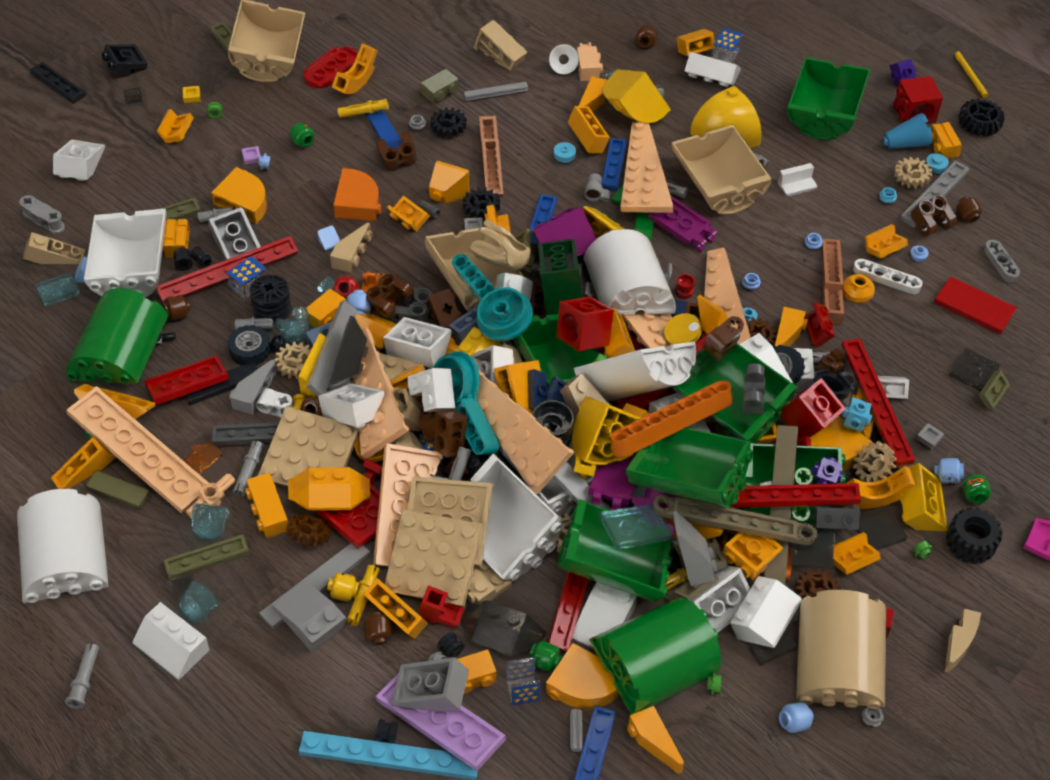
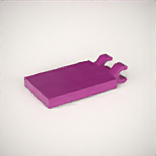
[648,196,718,252]
[588,457,635,513]

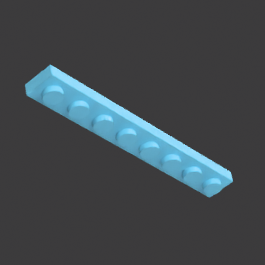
[299,731,478,780]

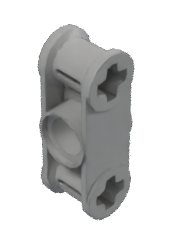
[19,195,65,234]

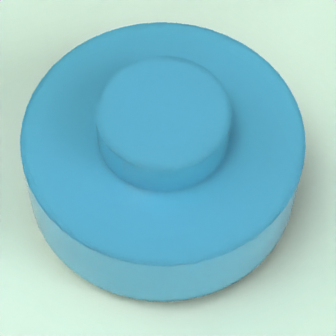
[554,142,576,163]
[925,153,949,174]

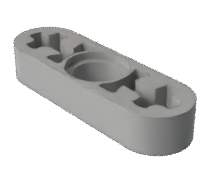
[984,240,1020,283]

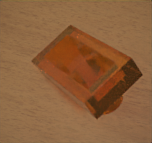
[183,441,223,474]

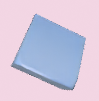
[317,225,340,251]
[74,257,87,283]

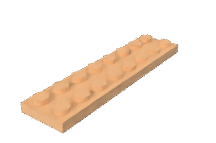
[67,386,208,514]

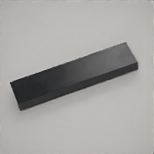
[30,62,86,104]
[185,361,258,405]

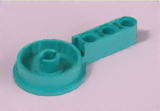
[452,254,533,341]
[433,351,499,455]

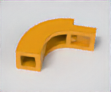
[332,44,378,94]
[847,466,915,509]

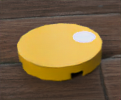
[664,313,702,345]

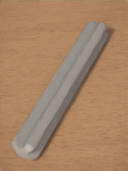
[464,82,528,101]

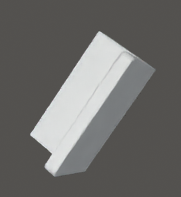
[778,163,817,197]
[878,376,909,399]

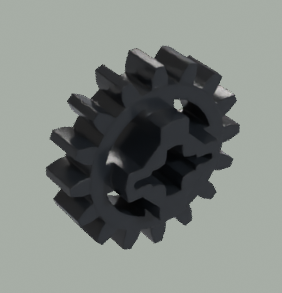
[430,107,467,138]
[463,187,500,220]

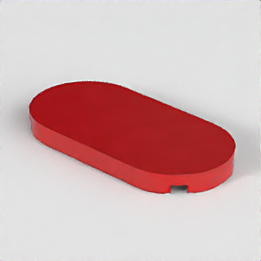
[304,46,358,89]

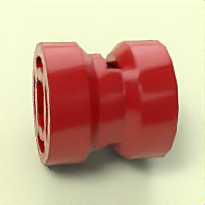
[675,274,695,299]

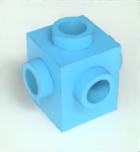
[842,397,872,432]

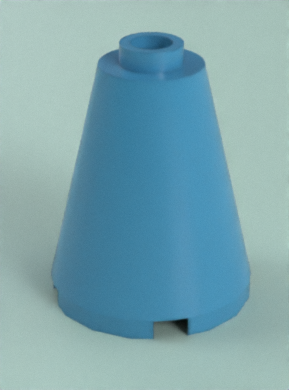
[882,113,932,149]

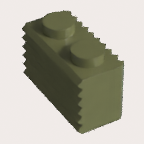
[420,69,458,104]

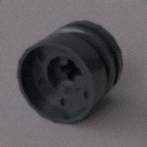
[249,274,292,324]
[532,400,574,447]

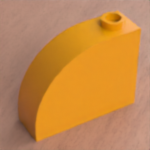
[211,167,267,224]
[494,360,541,415]
[810,416,872,471]
[546,643,620,709]

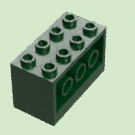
[539,238,582,315]

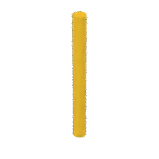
[954,51,989,98]

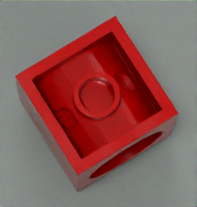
[893,76,943,124]
[556,296,614,352]
[780,378,846,439]

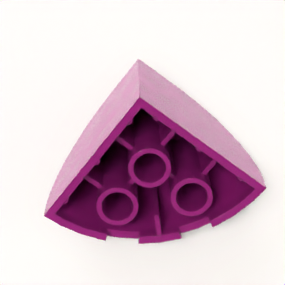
[532,207,596,256]

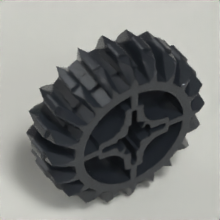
[958,98,1005,137]

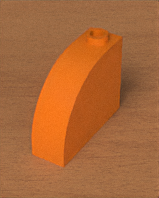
[333,168,382,221]

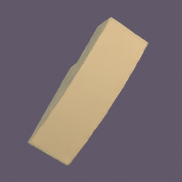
[944,609,981,673]

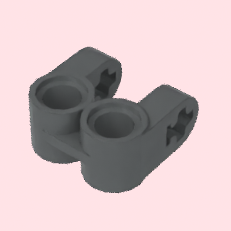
[390,287,432,323]
[743,364,765,415]

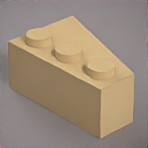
[473,20,527,71]
[560,373,610,420]

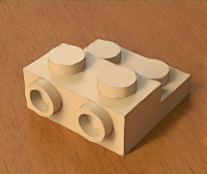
[467,560,512,608]

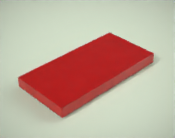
[934,276,1017,334]
[144,355,229,405]

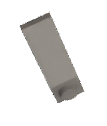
[229,360,277,415]

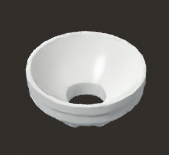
[549,44,579,74]

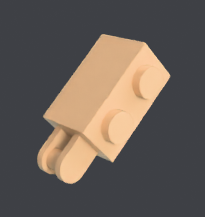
[577,42,603,81]

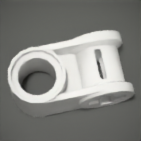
[255,388,293,418]

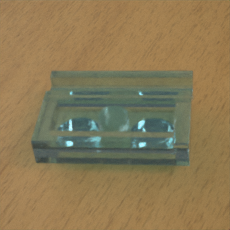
[35,272,80,307]

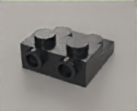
[101,44,148,75]

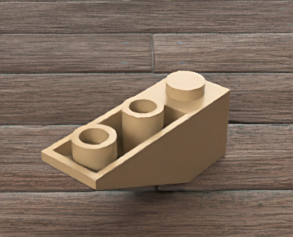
[330,223,372,273]
[23,232,85,264]

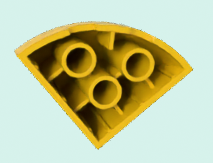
[603,69,671,123]
[690,86,762,148]
[572,395,641,465]

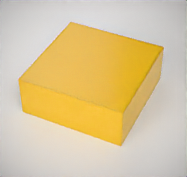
[183,86,201,103]

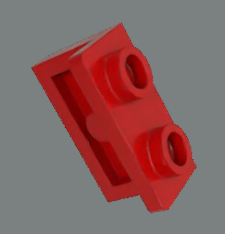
[804,302,835,348]

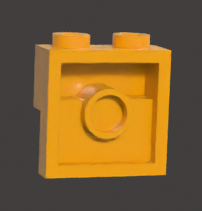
[722,532,783,580]

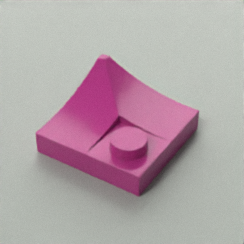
[1023,518,1050,561]

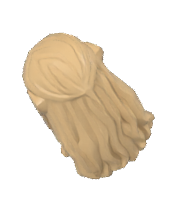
[470,220,531,270]

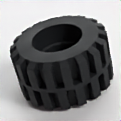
[946,507,1003,564]

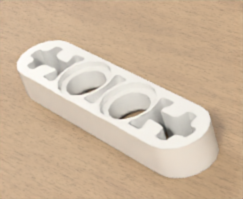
[853,259,922,294]

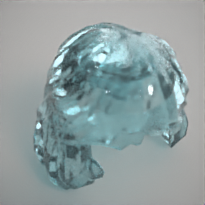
[275,306,309,342]
[191,503,229,540]
[179,581,220,623]

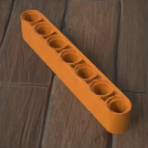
[611,381,732,457]

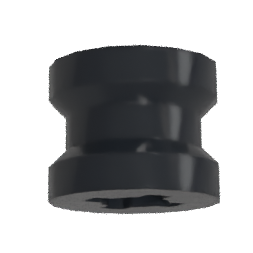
[173,248,193,271]
[437,632,465,658]
[376,719,398,744]

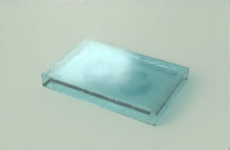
[599,504,672,549]

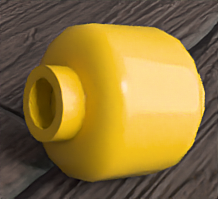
[326,572,359,602]

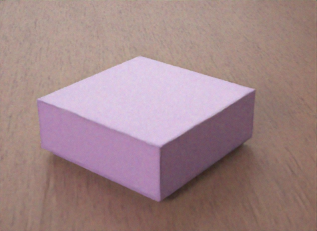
[241,146,261,165]

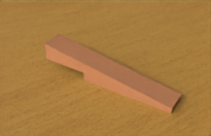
[479,116,503,197]
[822,238,844,325]

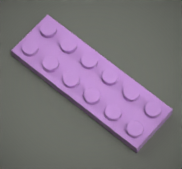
[376,673,506,771]

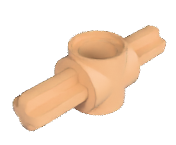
[186,474,235,519]

